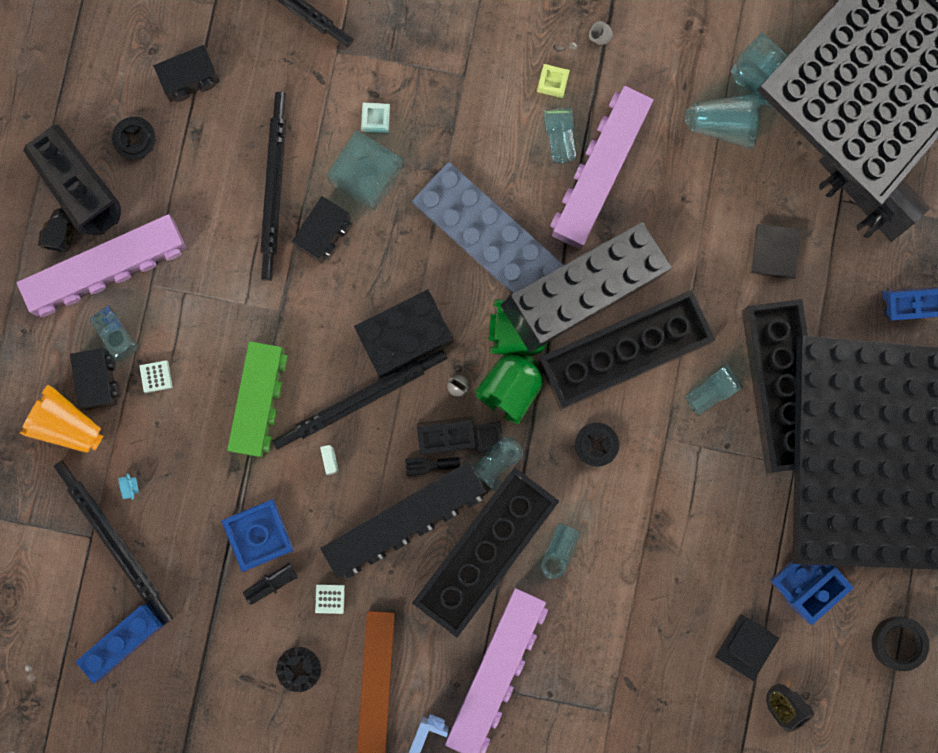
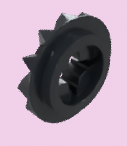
[112,117,157,161]
[575,422,619,467]
[276,647,321,693]

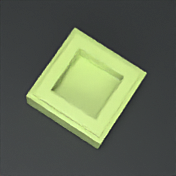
[537,64,570,98]

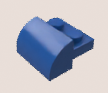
[770,561,854,625]

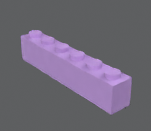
[550,86,654,250]
[16,214,187,317]
[445,587,548,753]

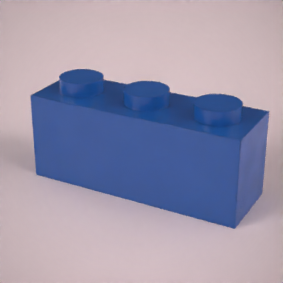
[75,604,165,684]

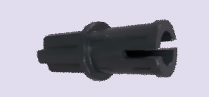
[243,563,298,605]

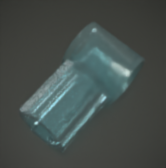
[544,107,576,164]
[685,365,744,416]
[539,523,581,579]

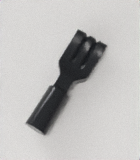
[405,457,461,476]

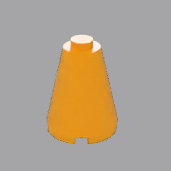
[20,385,103,453]

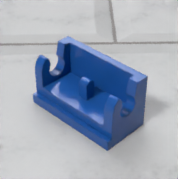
[882,287,938,320]

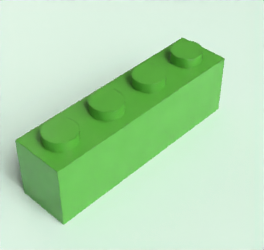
[227,341,288,458]

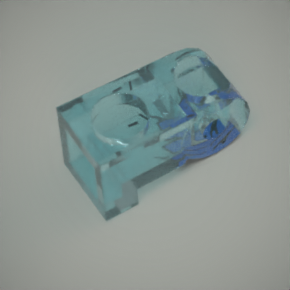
[90,306,140,362]
[472,436,523,491]

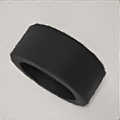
[872,617,930,671]

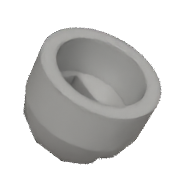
[589,21,613,45]
[447,374,469,397]

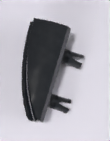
[23,125,121,235]
[819,156,930,242]

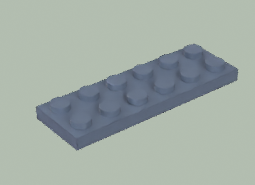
[412,162,563,294]

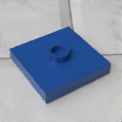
[221,499,295,572]

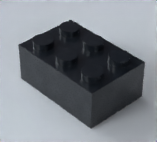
[354,289,454,379]

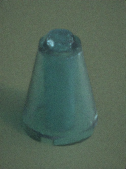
[685,93,761,149]

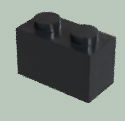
[153,45,220,102]
[292,196,352,264]
[70,348,120,410]

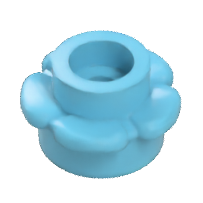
[118,473,139,500]

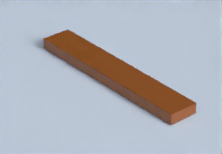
[357,611,395,753]

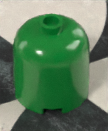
[488,299,547,356]
[474,354,543,425]

